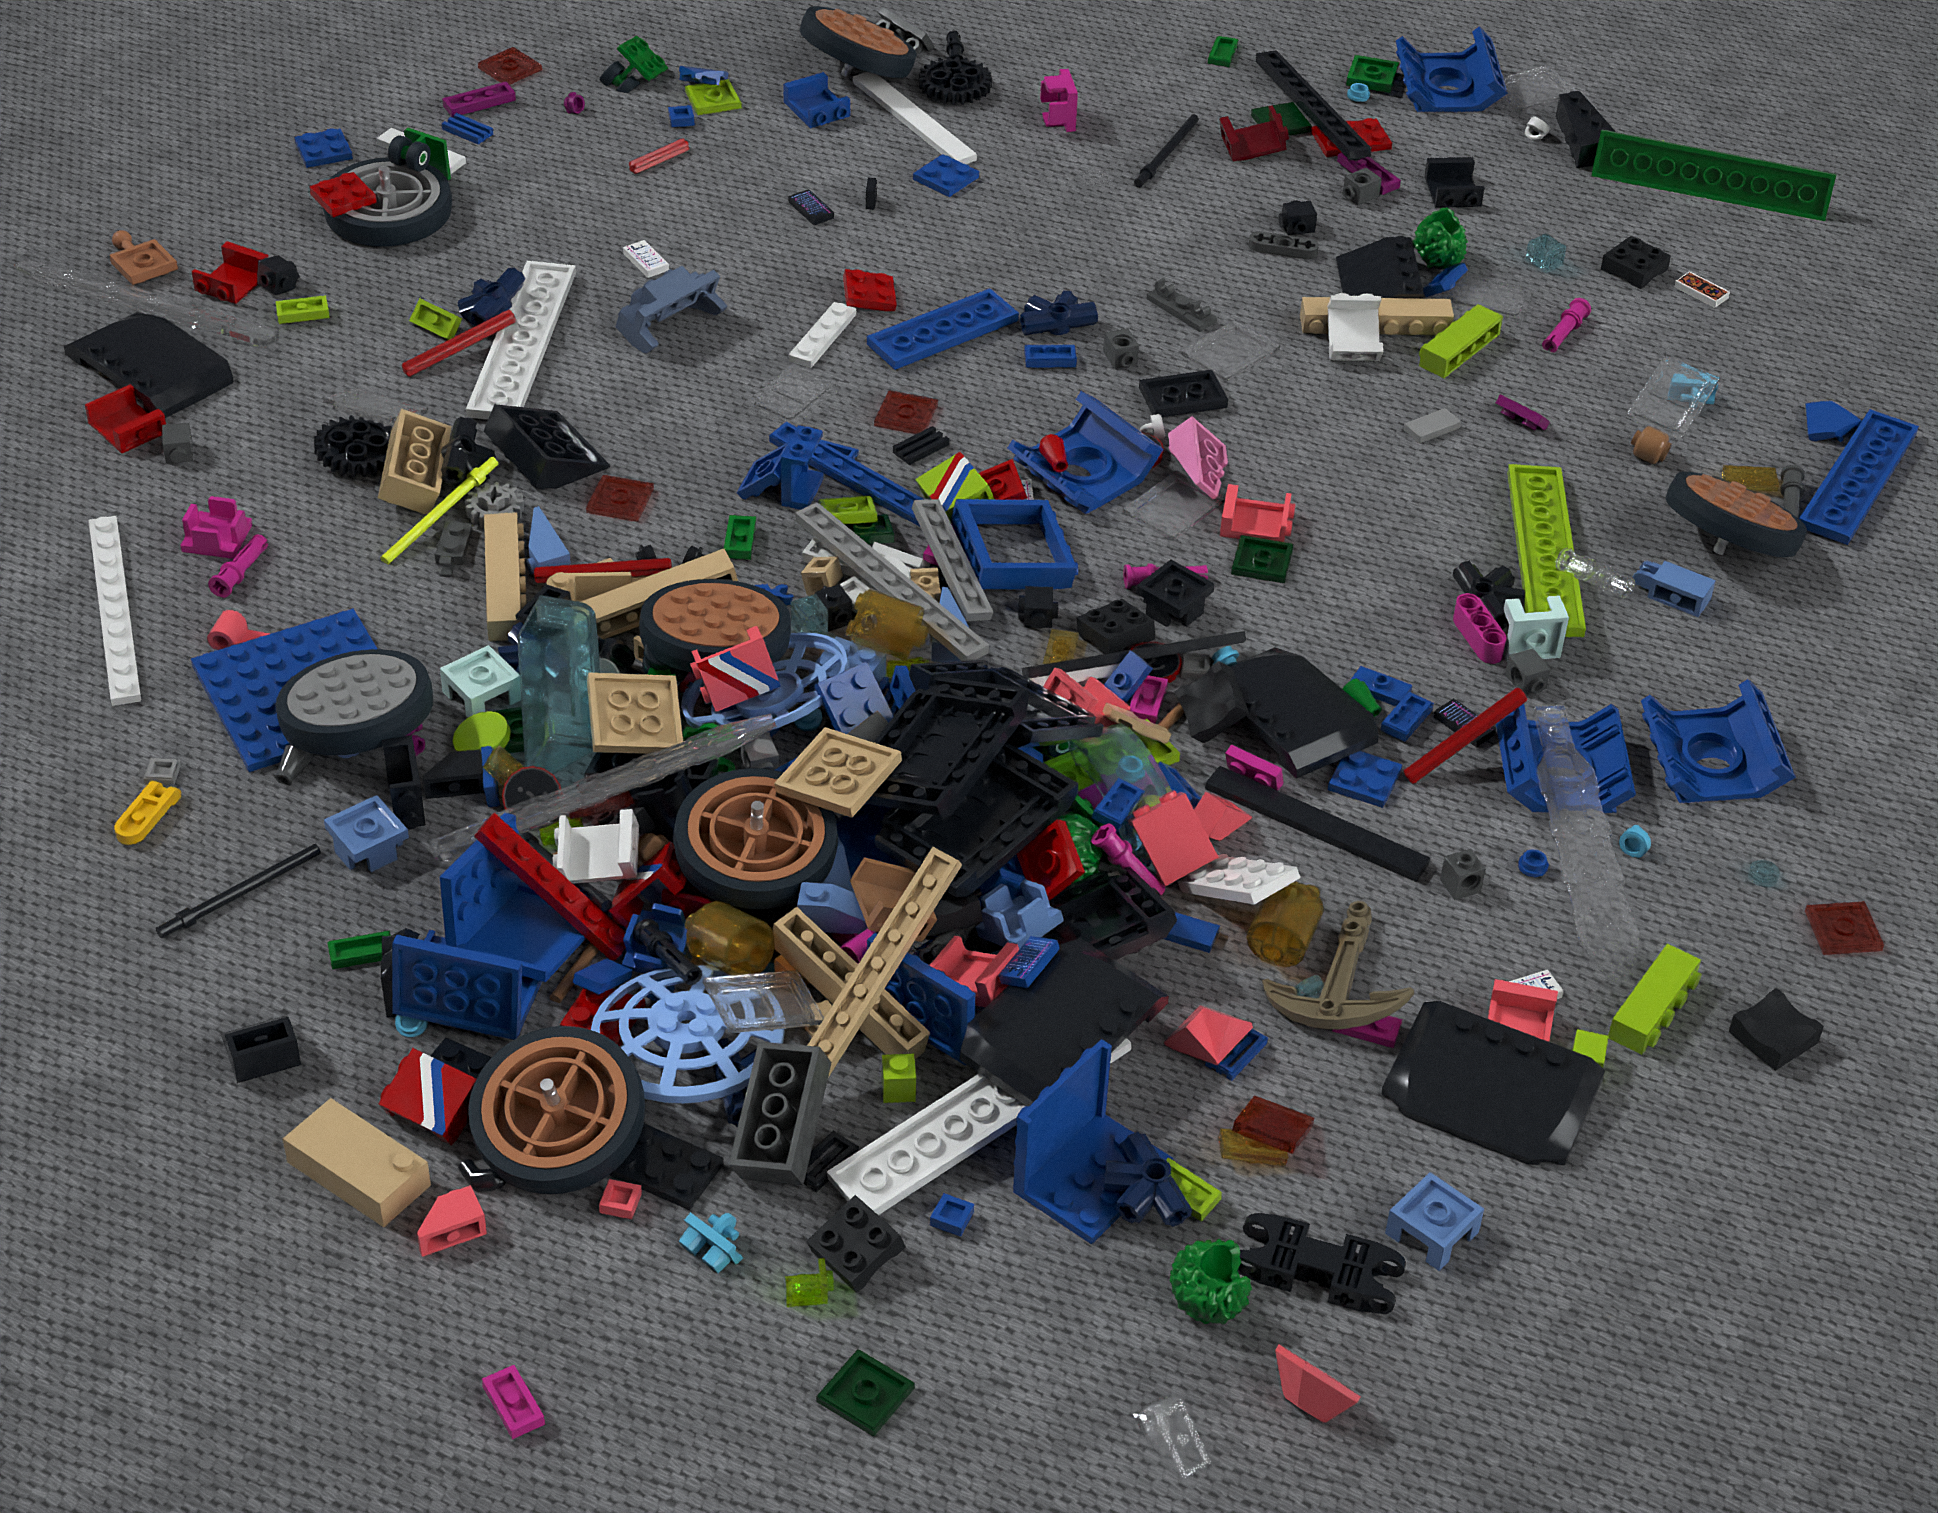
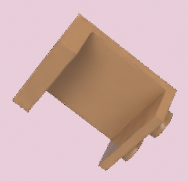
[850,857,937,942]

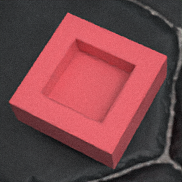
[599,1179,642,1219]

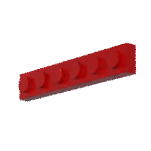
[474,813,626,961]

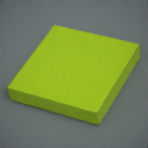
[685,79,742,115]
[818,496,878,524]

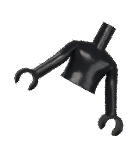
[585,633,646,675]

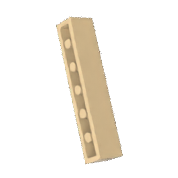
[1300,297,1454,335]
[484,512,527,641]
[567,549,738,647]
[770,907,930,1059]

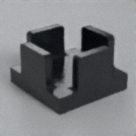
[1136,559,1214,627]

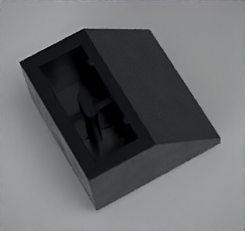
[221,1016,301,1083]

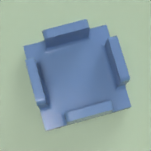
[324,795,409,872]
[976,879,1064,949]

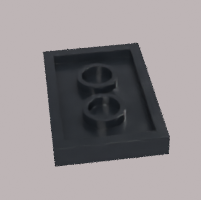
[1139,369,1228,417]

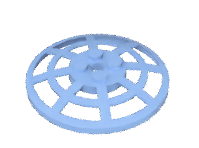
[681,632,849,737]
[591,965,785,1104]

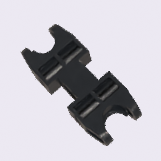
[1237,1213,1406,1314]

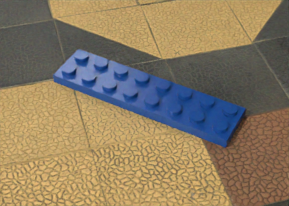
[1799,409,1919,545]

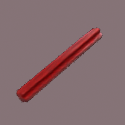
[401,310,516,377]
[534,558,672,584]
[1403,687,1527,784]

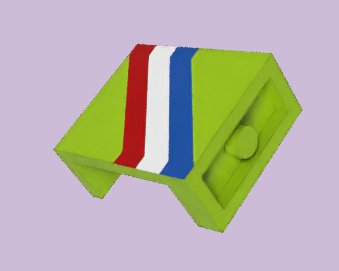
[915,452,995,524]

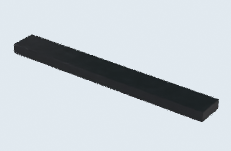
[1021,631,1246,679]
[1205,766,1430,882]

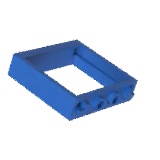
[951,499,1078,589]

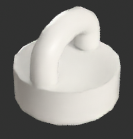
[1525,117,1550,141]
[1140,414,1165,440]

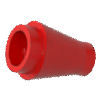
[1039,434,1068,472]

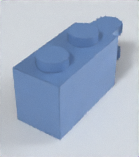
[1632,560,1716,617]

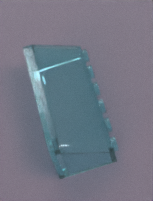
[517,595,600,775]

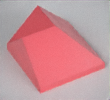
[1164,1005,1253,1065]
[1275,1344,1361,1423]

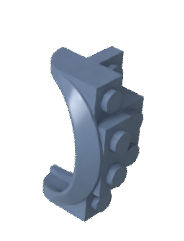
[615,266,727,353]

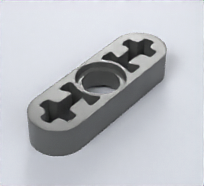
[1249,231,1319,259]

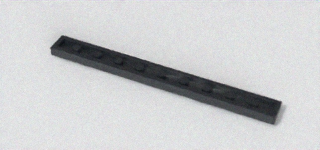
[1255,50,1371,161]

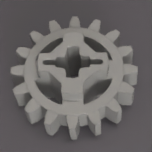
[465,482,525,528]

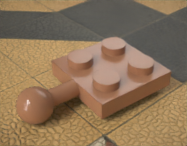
[109,230,178,285]

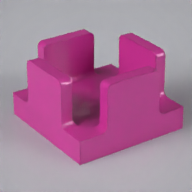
[1040,69,1078,132]
[181,496,253,559]

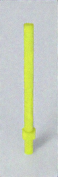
[380,457,498,565]

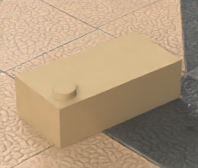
[378,409,452,514]
[283,1098,431,1227]

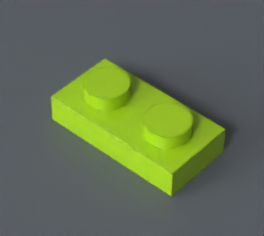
[275,295,330,324]
[409,298,463,340]
[1166,1157,1222,1222]

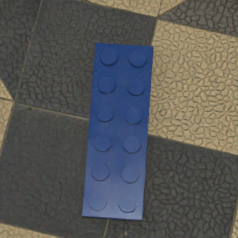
[867,288,1019,370]

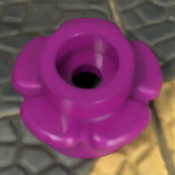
[564,92,585,114]

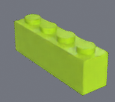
[1419,304,1503,378]
[1608,944,1702,1055]

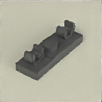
[876,7,935,54]
[1146,278,1217,332]

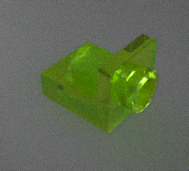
[785,1258,834,1307]

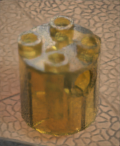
[845,588,929,661]
[1246,881,1324,968]
[685,901,775,980]

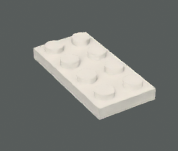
[1178,854,1300,905]

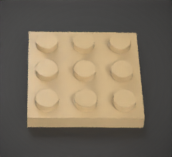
[587,673,684,755]
[774,727,902,818]

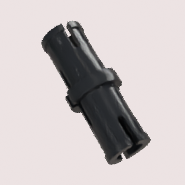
[946,31,964,60]

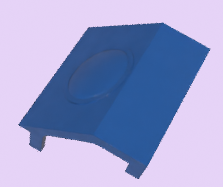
[1396,26,1508,112]
[1007,391,1164,514]
[1641,679,1796,803]
[1496,704,1636,813]

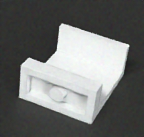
[1327,293,1383,361]
[553,809,639,883]

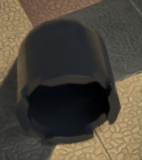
[628,762,693,838]

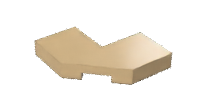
[1102,702,1171,744]

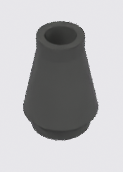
[275,744,312,785]

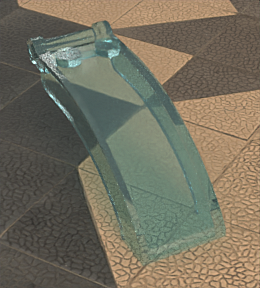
[1068,723,1172,867]

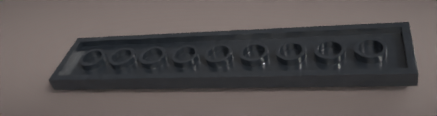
[430,1038,724,1211]

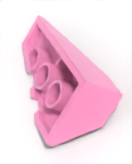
[1168,416,1228,500]

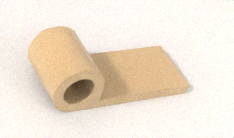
[546,572,632,605]

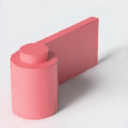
[207,610,270,650]

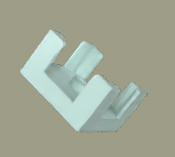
[1503,596,1569,662]
[440,645,522,717]

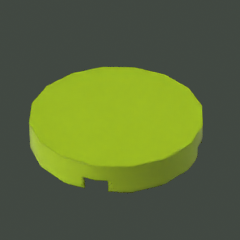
[452,711,511,753]

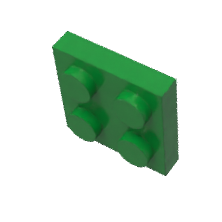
[1346,55,1399,93]

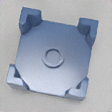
[1385,1172,1484,1271]

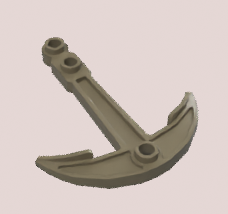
[1262,901,1414,1029]

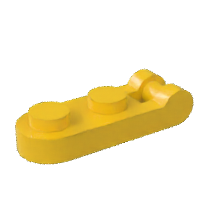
[114,781,181,845]

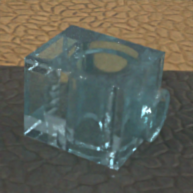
[1525,233,1566,273]
[791,594,828,635]

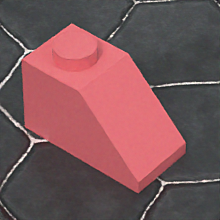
[1194,792,1252,841]
[417,1185,487,1257]

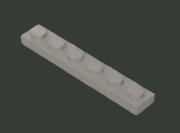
[912,499,993,621]

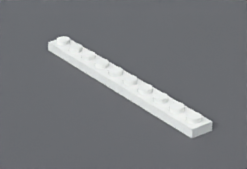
[89,516,141,706]

